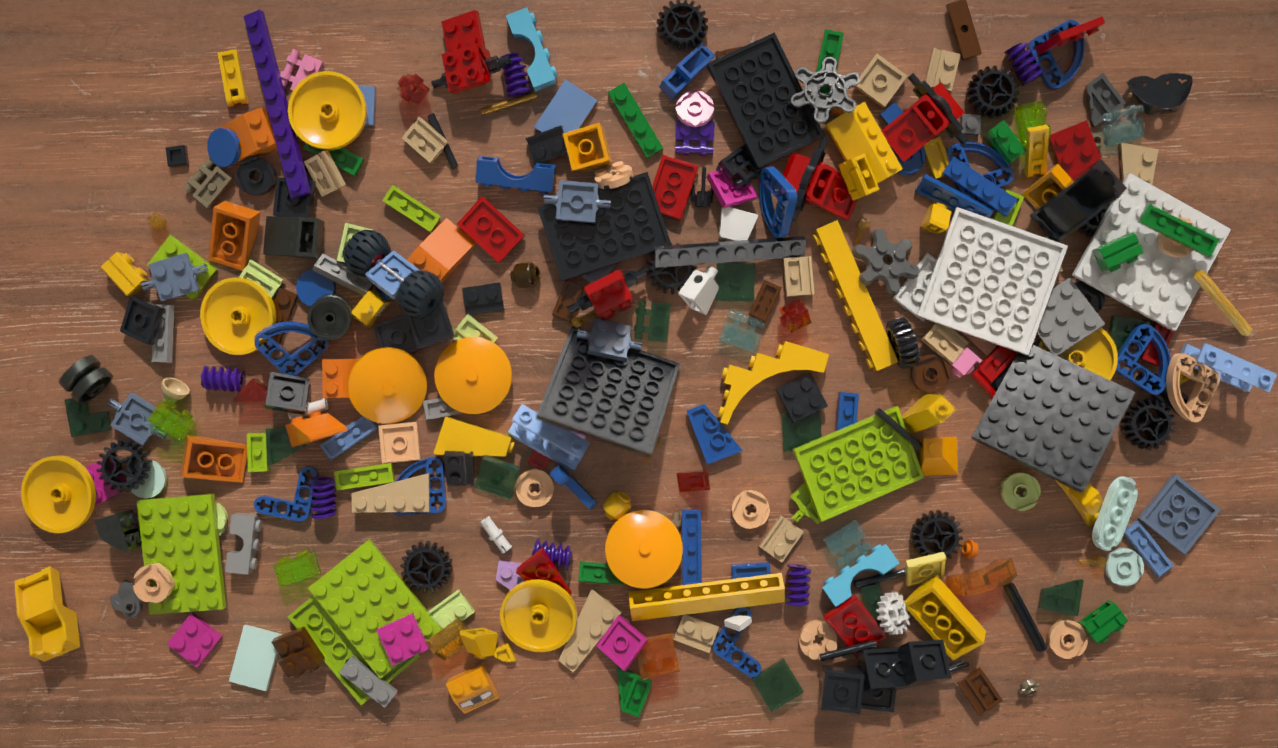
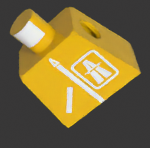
[351,290,392,330]

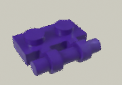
[675,120,715,156]

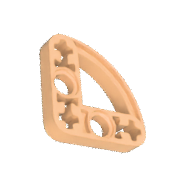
[1166,353,1220,422]

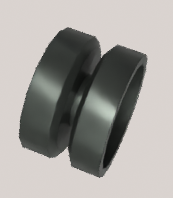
[307,293,354,340]
[59,355,113,404]

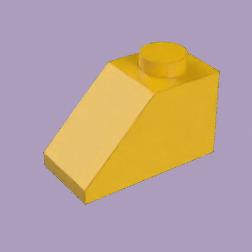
[920,203,951,235]
[459,628,498,659]

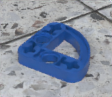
[1026,20,1085,91]
[946,142,1014,198]
[759,166,797,238]
[254,322,329,376]
[1115,324,1171,395]
[392,457,447,516]

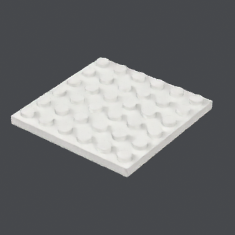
[1072,173,1231,331]
[917,207,1068,355]

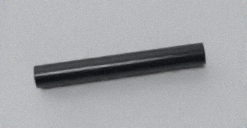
[427,113,459,169]
[874,408,922,450]
[854,568,906,588]
[819,640,877,662]

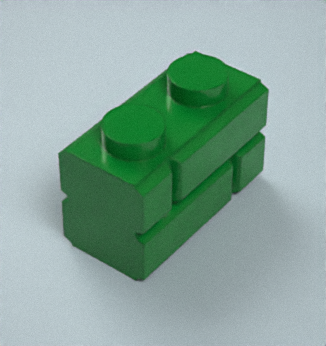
[983,120,1027,164]
[1092,232,1144,272]
[1078,600,1128,644]

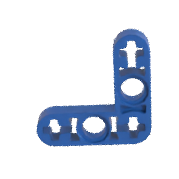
[550,464,598,510]
[254,466,319,521]
[712,607,761,677]

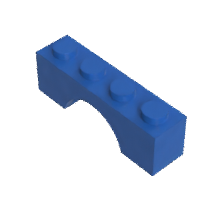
[475,155,556,194]

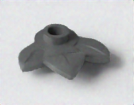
[110,580,144,618]

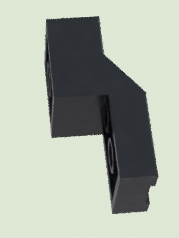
[1030,159,1127,242]
[373,299,458,354]
[857,640,952,692]
[817,665,896,714]

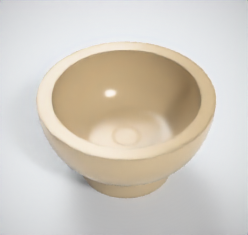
[161,378,190,403]

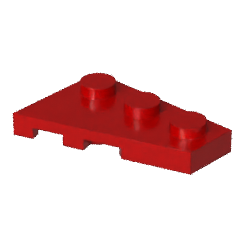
[1035,16,1105,55]
[516,547,572,596]

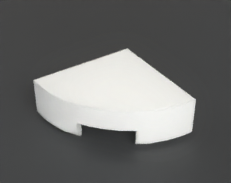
[724,615,752,631]

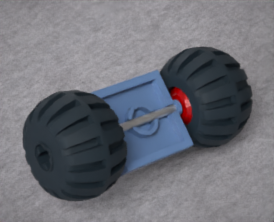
[343,230,444,318]

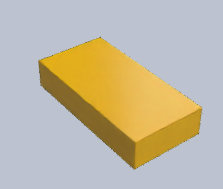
[923,137,949,179]

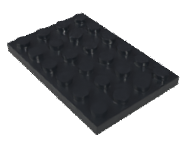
[706,32,825,169]
[537,172,672,281]

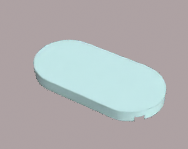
[1092,476,1138,551]

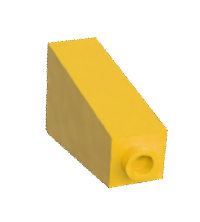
[902,394,956,434]
[433,416,515,456]

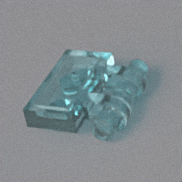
[1103,105,1145,146]
[718,310,766,353]
[823,519,872,567]

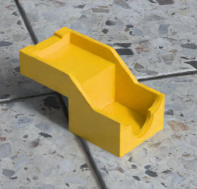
[14,566,80,662]

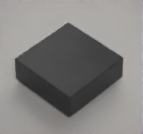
[165,145,189,168]

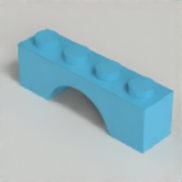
[506,7,558,92]
[822,544,900,608]

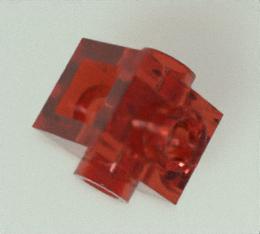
[397,74,430,105]
[779,299,812,333]

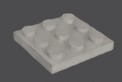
[1036,278,1105,356]

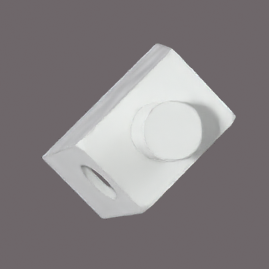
[719,207,758,242]
[678,266,719,315]

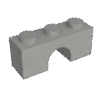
[225,512,262,575]

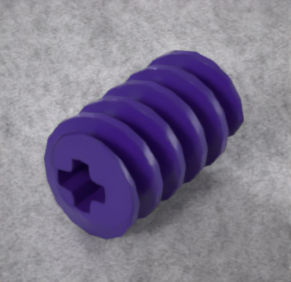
[1004,43,1043,86]
[500,53,531,97]
[201,366,246,392]
[310,476,336,519]
[532,539,573,570]
[785,564,811,606]

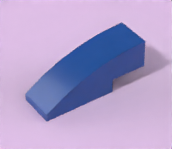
[659,43,715,100]

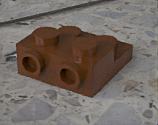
[271,626,325,678]

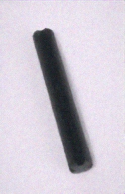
[1004,582,1047,652]

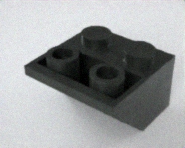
[94,509,142,552]

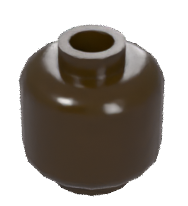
[510,262,540,288]

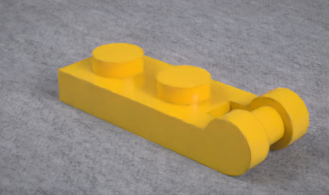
[217,49,249,107]
[1024,125,1049,178]

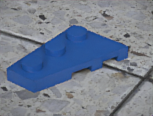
[687,404,743,464]

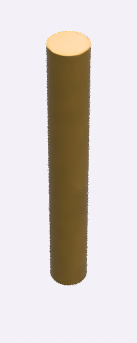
[480,91,537,116]

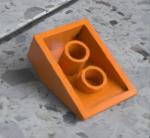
[220,107,278,168]
[208,201,261,271]
[407,218,476,284]
[322,359,359,398]
[285,411,347,447]
[180,435,247,483]

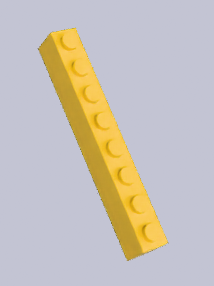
[813,220,898,371]
[628,573,785,621]

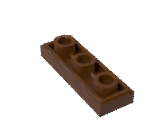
[946,0,982,60]

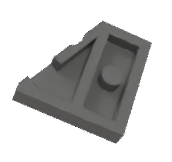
[1085,73,1126,127]

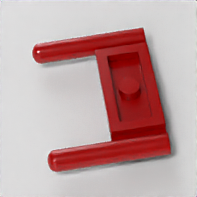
[971,345,1018,399]

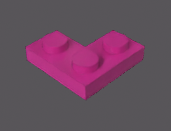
[706,170,757,208]

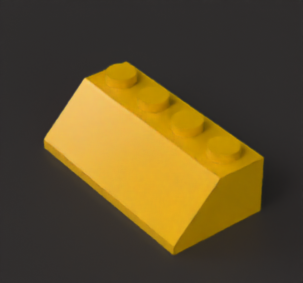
[825,102,903,184]
[904,575,986,660]

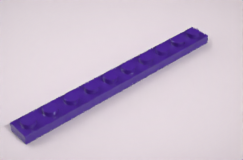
[243,10,311,199]

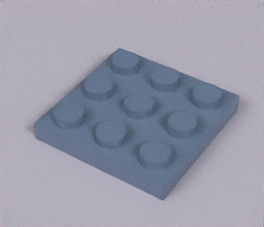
[1138,473,1221,554]

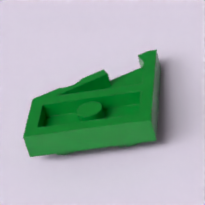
[617,667,653,717]

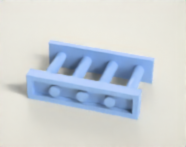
[1180,343,1277,392]
[507,404,590,472]

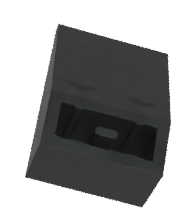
[263,216,324,259]

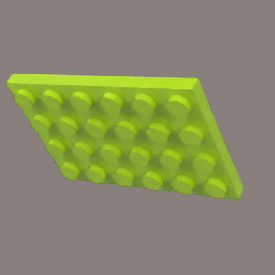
[792,406,925,522]
[137,494,227,615]
[308,539,442,678]
[288,595,421,705]

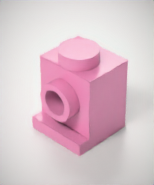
[949,348,982,378]

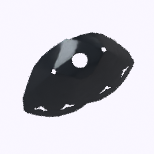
[1127,73,1193,115]

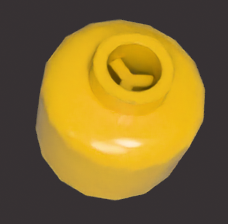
[603,491,631,520]

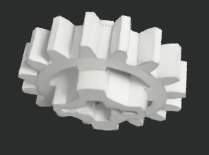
[876,592,911,635]

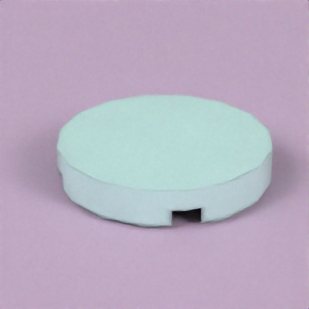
[127,461,167,499]
[1104,548,1144,586]

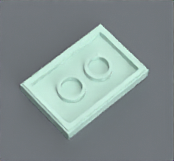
[229,625,283,691]

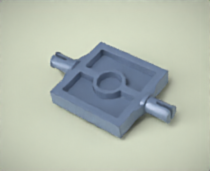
[544,180,611,223]
[141,253,208,301]
[576,318,642,362]
[107,393,168,446]

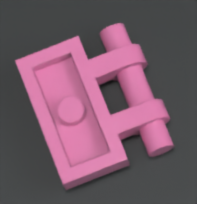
[280,49,324,91]

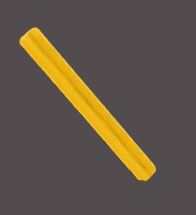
[1193,270,1253,336]

